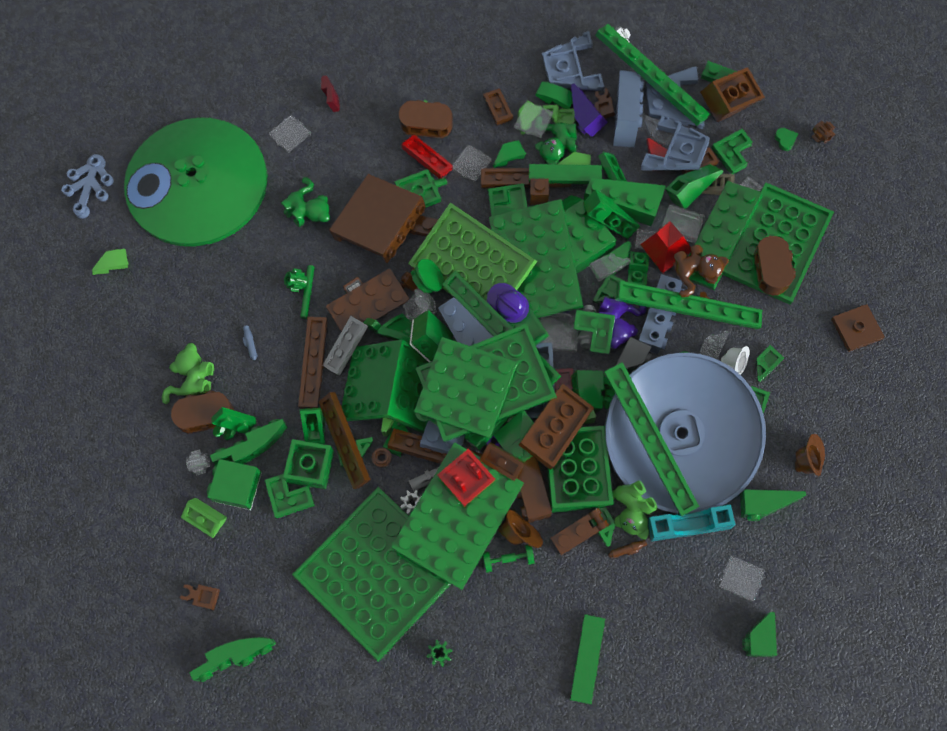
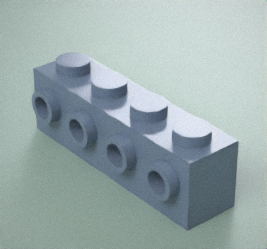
[639,274,684,354]

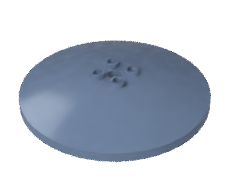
[605,353,766,514]

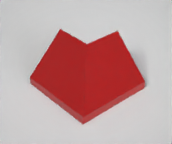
[640,221,691,273]

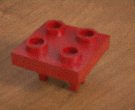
[437,448,495,507]

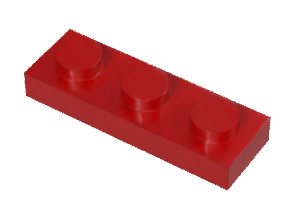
[402,135,453,179]

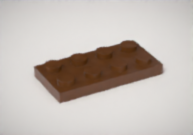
[326,268,410,332]
[518,383,594,470]

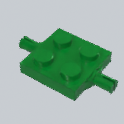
[395,169,448,208]

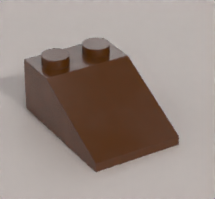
[700,67,765,122]

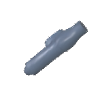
[243,326,257,360]

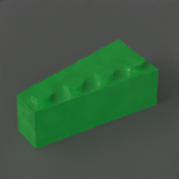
[583,178,666,226]

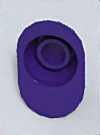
[487,283,529,323]

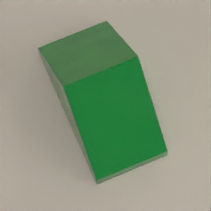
[300,408,325,444]

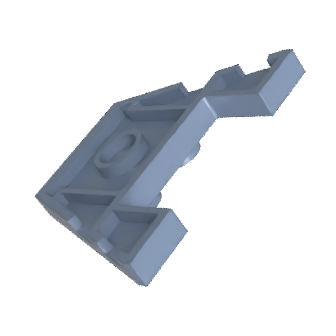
[542,31,604,91]
[645,67,704,129]
[641,113,710,170]

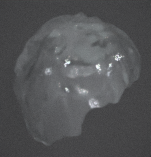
[403,288,436,322]

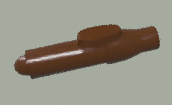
[608,539,647,558]

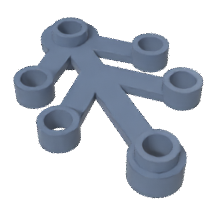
[61,155,113,219]

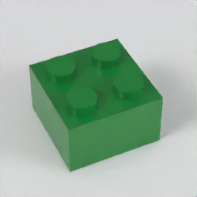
[283,439,334,489]

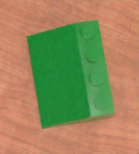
[546,426,613,513]

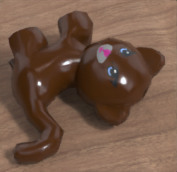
[673,245,729,297]

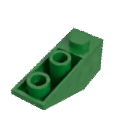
[666,164,723,210]
[583,189,640,239]

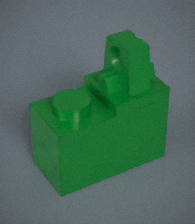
[571,370,611,413]

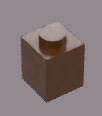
[530,179,549,205]

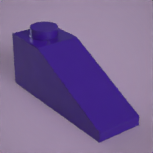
[571,83,608,137]

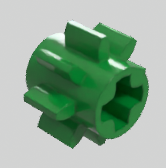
[284,268,307,292]
[427,640,453,667]

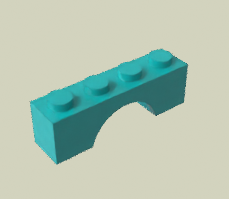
[648,505,736,542]

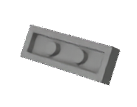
[323,316,368,375]

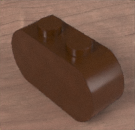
[399,100,453,138]
[754,236,796,295]
[171,391,234,434]

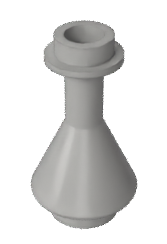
[577,305,596,349]

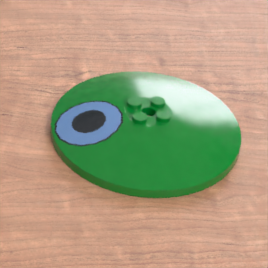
[124,118,267,247]

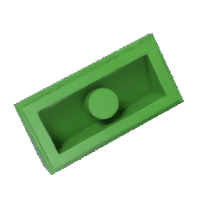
[181,498,227,538]

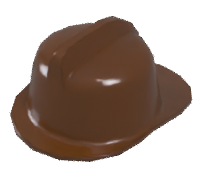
[795,433,825,476]
[498,510,543,548]

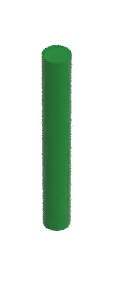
[300,265,315,319]

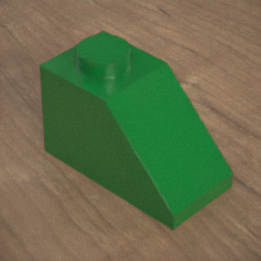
[743,612,777,657]

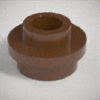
[372,448,392,467]

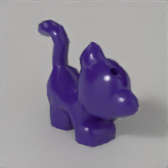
[598,297,647,349]

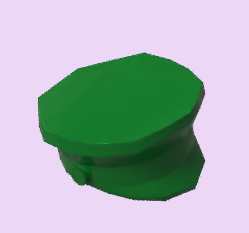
[411,259,445,294]

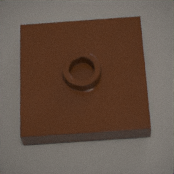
[831,304,885,352]

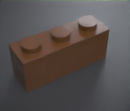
[517,457,552,523]

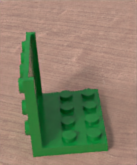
[341,339,429,433]

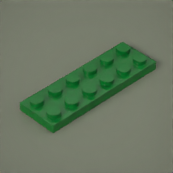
[689,181,762,290]

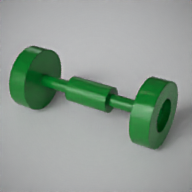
[483,544,535,573]

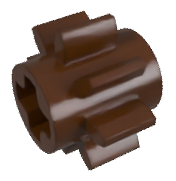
[812,121,835,143]

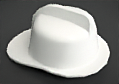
[721,346,749,375]

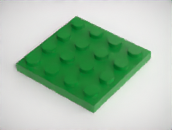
[414,337,518,439]

